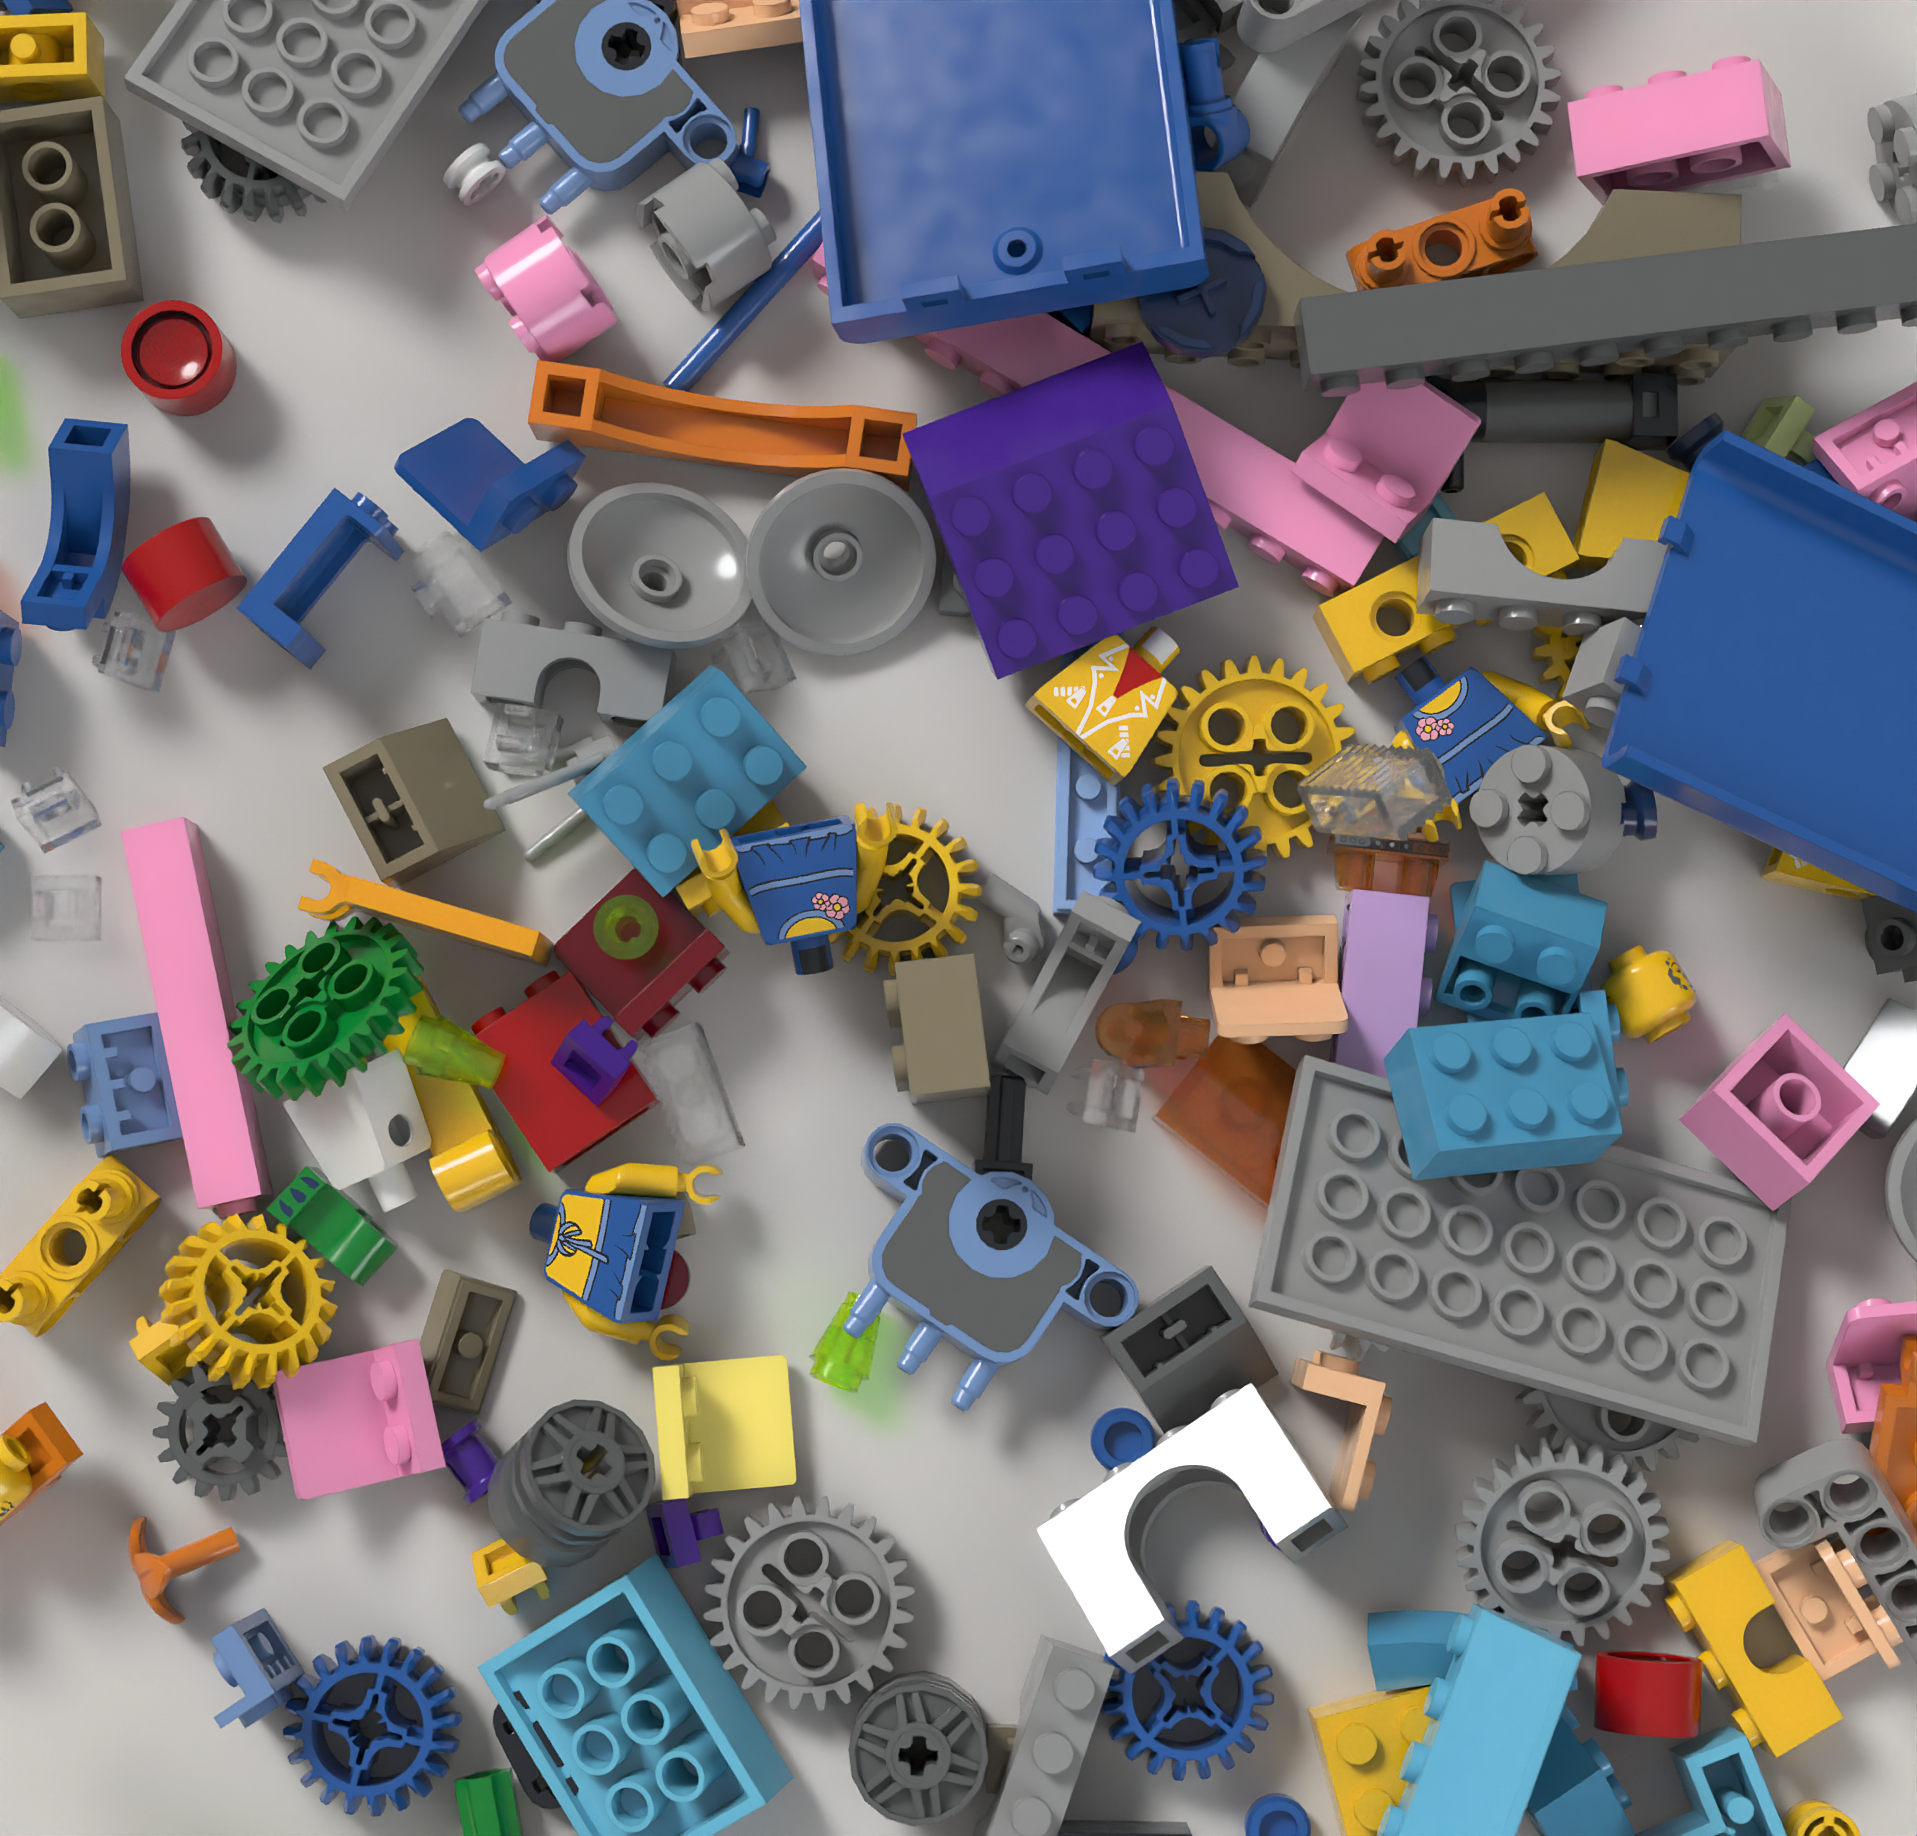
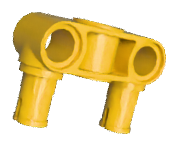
[0,1155,162,1338]

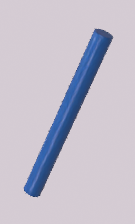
[663,210,823,392]

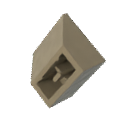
[322,718,506,888]

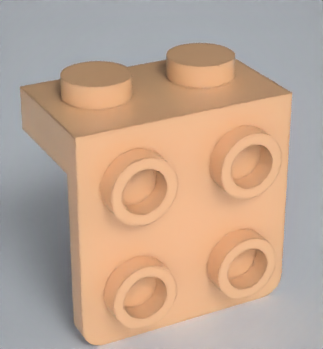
[1208,914,1348,1044]
[1290,1349,1392,1512]
[1753,1537,1903,1682]

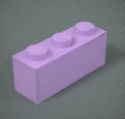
[1329,889,1438,1079]

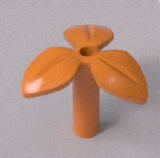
[128,1517,241,1625]

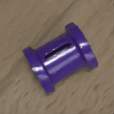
[441,1419,499,1506]

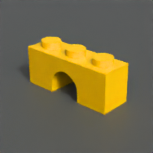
[1663,1539,1844,1758]

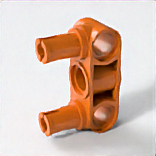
[1345,188,1538,291]

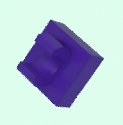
[550,1016,638,1107]
[645,1498,724,1568]

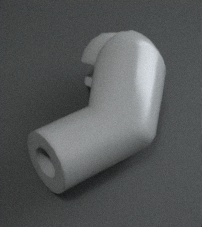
[975,873,1045,965]

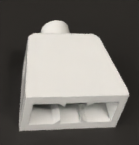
[283,1048,432,1212]

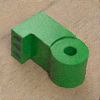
[267,1166,398,1286]

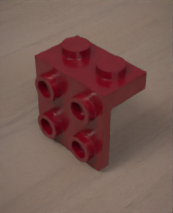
[554,868,730,1042]

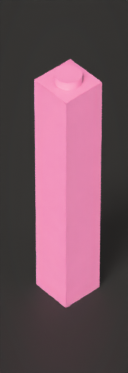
[121,817,274,1219]

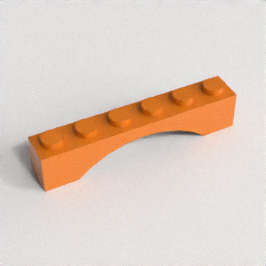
[528,360,918,493]

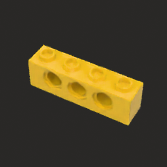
[0,12,105,103]
[1312,492,1580,684]

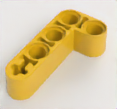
[383,974,523,1213]

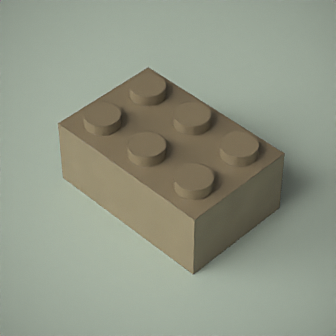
[0,96,144,319]
[883,953,990,1105]

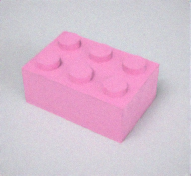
[1567,56,1791,205]

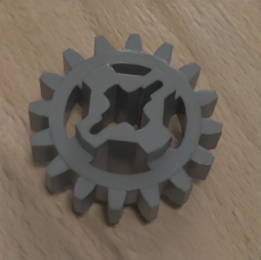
[153,1363,288,1501]

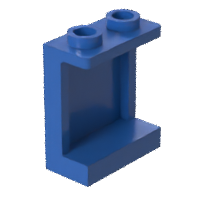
[236,488,404,670]

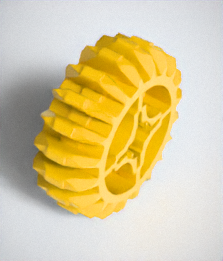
[828,804,982,977]
[158,1214,338,1390]

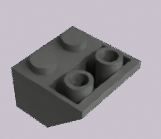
[1099,1265,1279,1434]

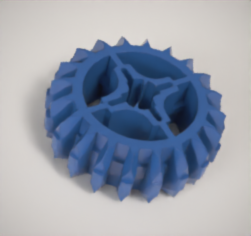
[1093,778,1267,952]
[1100,1600,1274,1781]
[283,1635,462,1817]

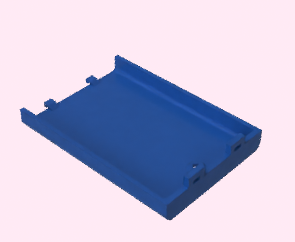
[799,0,1209,344]
[1601,429,1917,914]

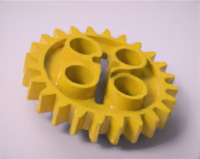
[1150,655,1359,860]

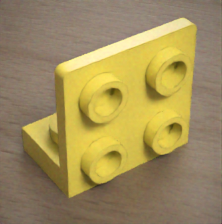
[652,1355,797,1500]

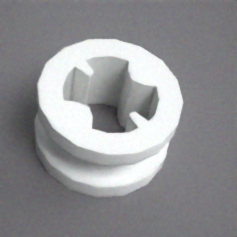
[443,143,506,206]

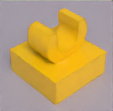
[129,1300,204,1386]
[471,1538,549,1616]

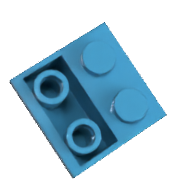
[1434,860,1607,1021]

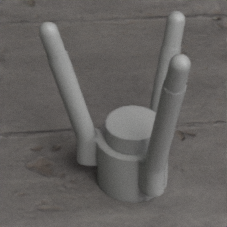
[483,735,617,861]

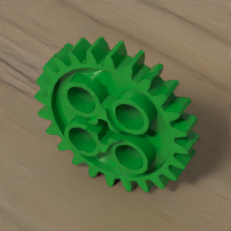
[227,916,424,1101]

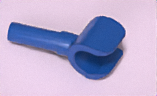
[731,107,771,198]

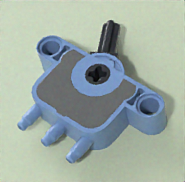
[458,0,739,215]
[843,1075,1139,1412]

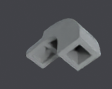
[1212,9,1363,207]
[991,890,1141,1095]

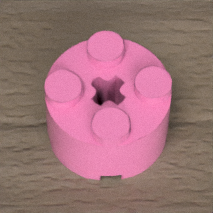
[474,215,620,363]

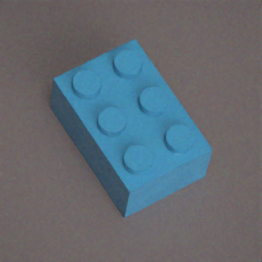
[567,665,807,897]
[1383,1012,1623,1180]

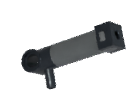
[1425,374,1678,493]

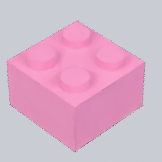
[1678,1013,1880,1211]

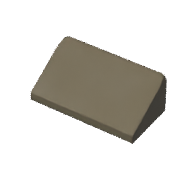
[420,1269,518,1415]

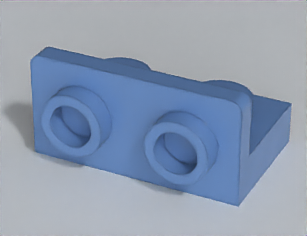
[67,1012,183,1158]
[210,1608,305,1729]

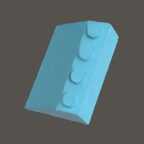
[477,1554,794,1836]
[1377,1603,1582,1836]

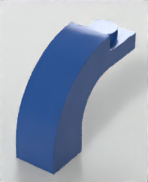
[20,418,130,631]

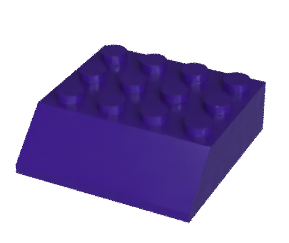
[902,341,1239,680]

